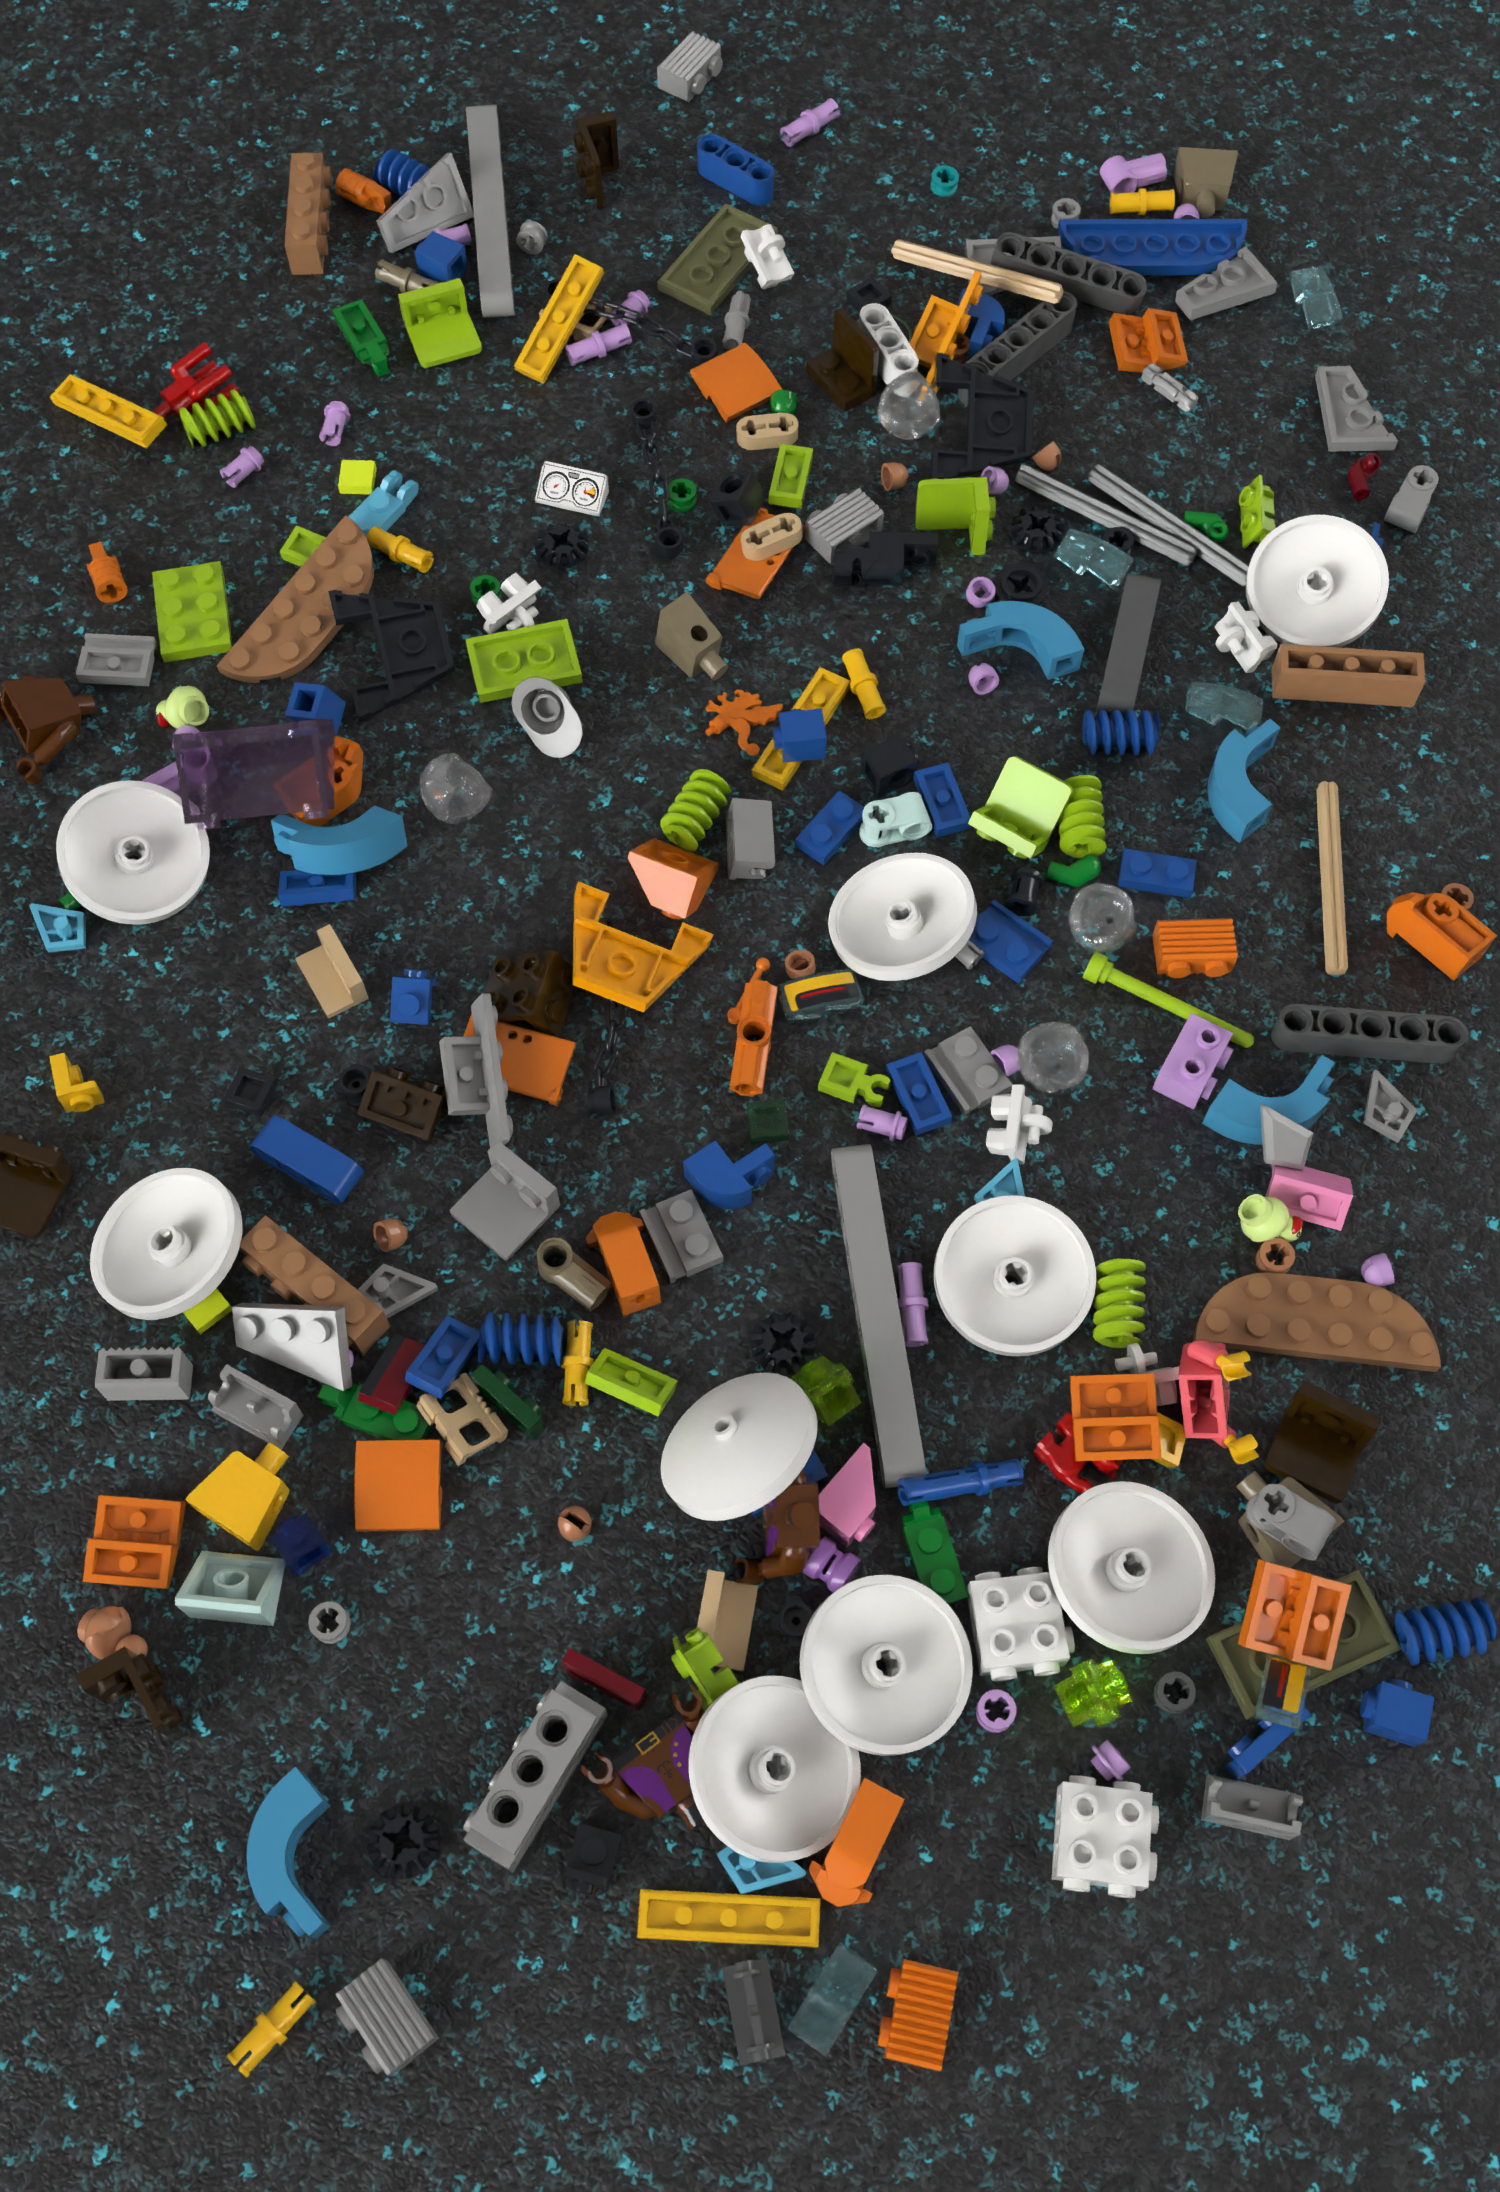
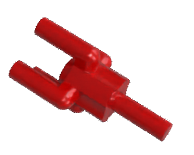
[151,342,240,419]

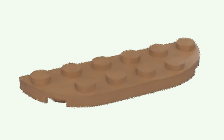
[217,515,374,683]
[1193,1272,1441,1372]

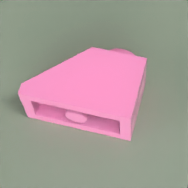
[818,1443,876,1548]

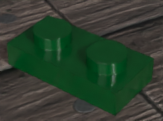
[470,1364,544,1440]

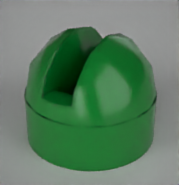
[770,390,797,415]

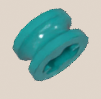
[930,165,959,196]

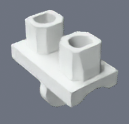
[740,224,794,289]
[476,572,542,634]
[1215,602,1277,673]
[986,1085,1053,1164]
[1115,1343,1180,1406]

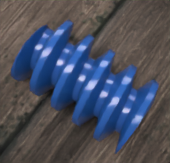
[373,148,431,196]
[1082,710,1160,756]
[478,1311,564,1367]
[1394,1597,1496,1666]

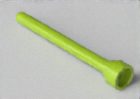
[1082,951,1254,1048]

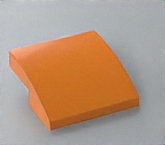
[1108,308,1188,372]
[690,343,783,423]
[1069,1373,1161,1461]
[355,1440,442,1531]
[83,1495,186,1589]
[1238,1559,1351,1671]

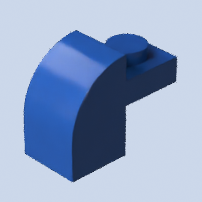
[957,288,1005,361]
[683,1140,775,1209]

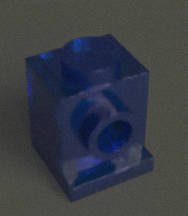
[270,1513,333,1576]

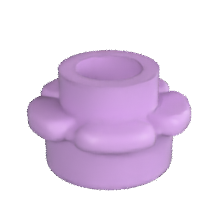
[1090,1739,1131,1781]

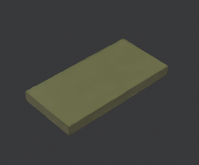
[657,203,778,316]
[1206,1570,1402,1720]

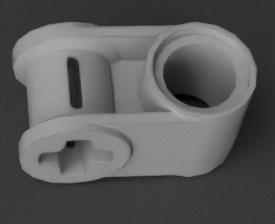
[1384,465,1439,533]
[1246,1484,1336,1561]

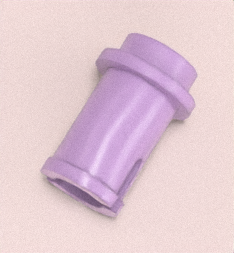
[434,224,472,246]
[610,290,650,327]
[319,401,350,446]
[220,446,264,488]
[857,1105,908,1142]

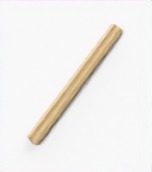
[891,239,1064,304]
[1316,781,1348,976]

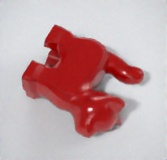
[1033,1412,1123,1493]

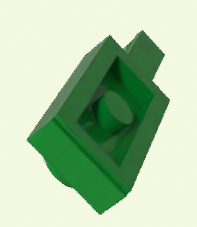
[332,299,390,377]
[318,1383,431,1440]
[902,1501,969,1605]

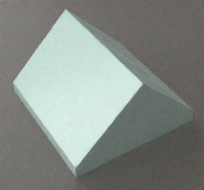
[175,1551,285,1626]

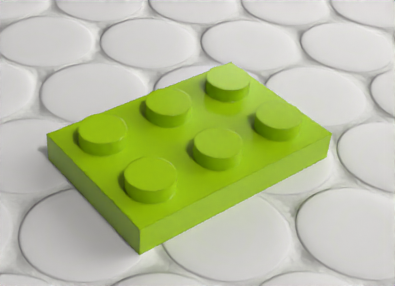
[152,561,233,663]
[465,619,583,703]

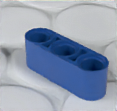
[697,134,774,206]
[249,1115,364,1205]

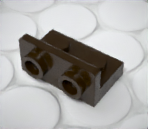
[357,1066,447,1140]

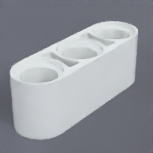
[859,303,919,395]

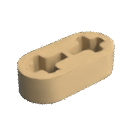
[736,413,799,450]
[740,513,803,561]

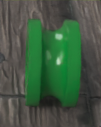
[667,478,697,513]
[470,575,502,606]

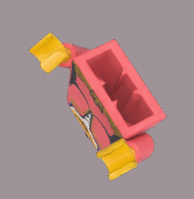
[1178,1338,1259,1464]

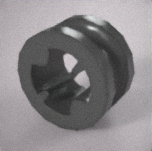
[1153,1671,1196,1715]

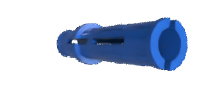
[897,1458,1024,1506]

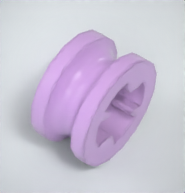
[976,1689,1016,1733]

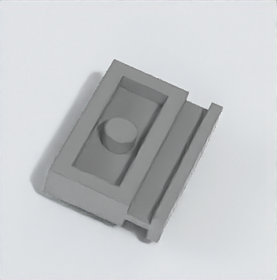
[76,633,158,686]
[924,1026,1012,1117]
[639,1189,723,1284]

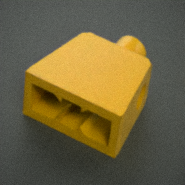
[185,1442,290,1552]

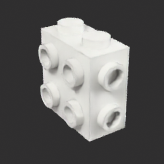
[967,1567,1075,1681]
[1052,1776,1159,1898]

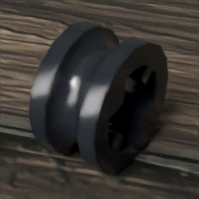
[1101,527,1134,562]

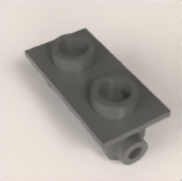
[722,1958,785,2066]

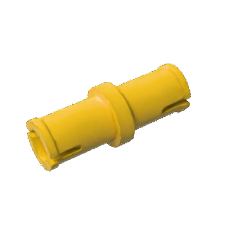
[1110,188,1175,215]
[366,526,434,573]
[842,648,886,719]
[561,1320,594,1406]
[226,1981,316,2078]

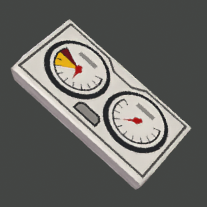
[535,461,609,517]

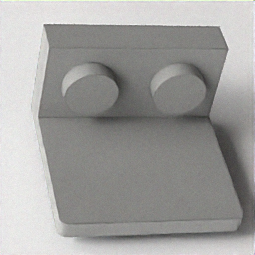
[450,1141,560,1260]

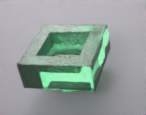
[746,1099,789,1144]

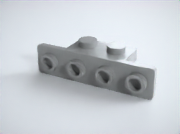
[439,993,513,1148]

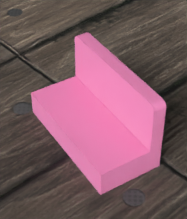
[1265,1165,1353,1231]

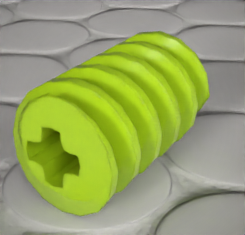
[180,389,256,449]
[660,769,732,852]
[1058,775,1107,858]
[1093,1258,1146,1348]

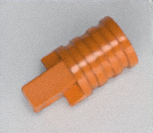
[335,168,391,214]
[86,541,128,603]

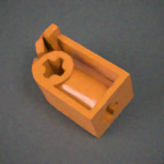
[274,736,363,827]
[1386,892,1497,981]
[585,1212,661,1316]
[808,1778,905,1907]

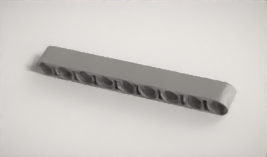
[466,104,515,318]
[831,1144,926,1489]

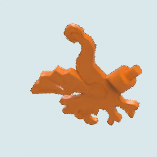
[705,689,783,756]

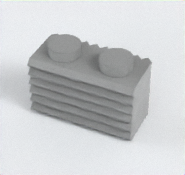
[657,31,723,102]
[805,488,884,565]
[95,1346,193,1401]
[336,1958,439,2076]

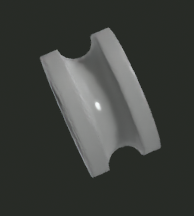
[1051,198,1081,229]
[516,221,548,255]
[308,1601,351,1644]

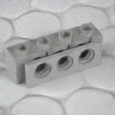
[463,1681,608,1873]

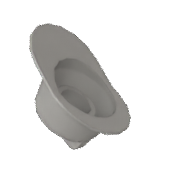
[511,677,583,758]

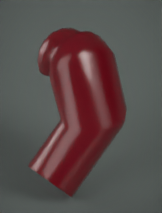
[1348,453,1381,501]

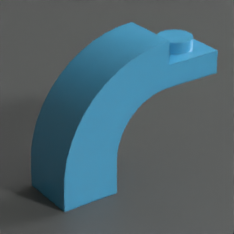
[957,601,1084,680]
[1207,719,1280,844]
[271,805,408,875]
[1202,1055,1335,1145]
[246,1766,331,1939]

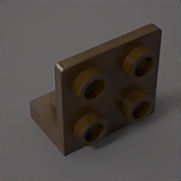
[806,308,880,412]
[76,1646,184,1741]

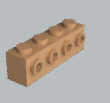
[285,152,333,275]
[1271,644,1425,707]
[240,1215,391,1356]

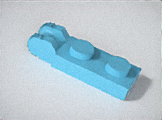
[349,470,419,537]

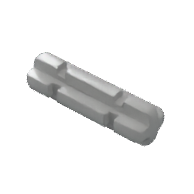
[1141,363,1199,413]

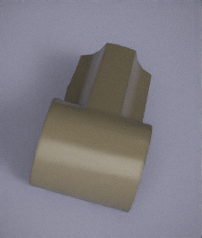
[537,1237,613,1312]

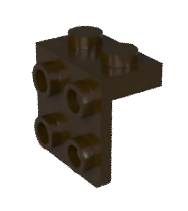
[573,110,619,209]
[484,950,575,1038]
[0,1131,74,1239]
[1265,1380,1381,1504]

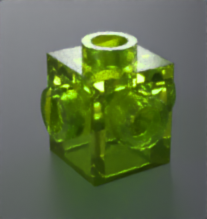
[790,1355,862,1426]
[1054,1658,1133,1727]

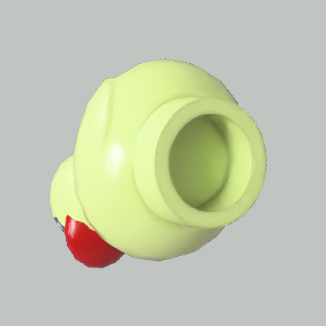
[156,686,209,729]
[1238,1194,1303,1242]

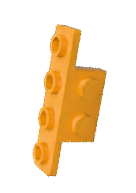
[909,270,984,401]

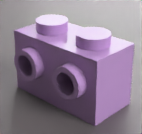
[1152,1013,1234,1110]

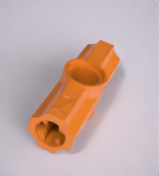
[729,980,778,1097]

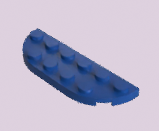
[1058,219,1247,276]

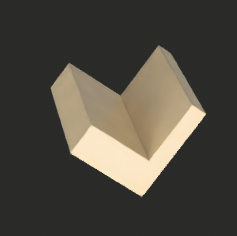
[295,924,369,1019]
[697,1570,758,1673]

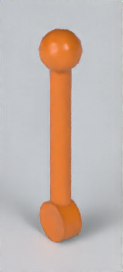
[727,957,770,1024]

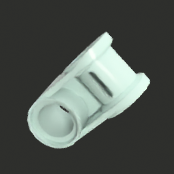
[859,792,932,847]

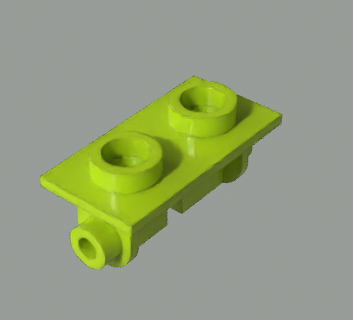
[1239,475,1275,549]
[671,1628,740,1712]

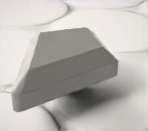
[1363,1070,1417,1143]
[1260,1104,1313,1170]
[358,1263,438,1318]

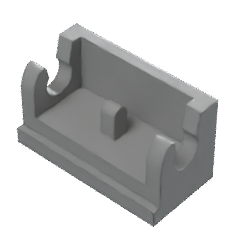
[725,798,775,880]
[208,1364,304,1450]
[1201,1774,1303,1840]

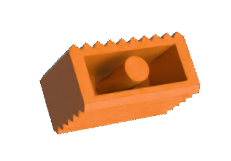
[1152,918,1238,978]
[877,1959,958,2072]

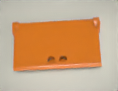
[705,507,805,599]
[463,1014,576,1106]

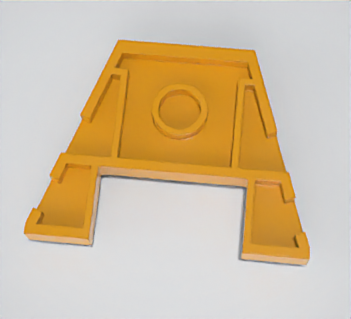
[573,881,714,1013]

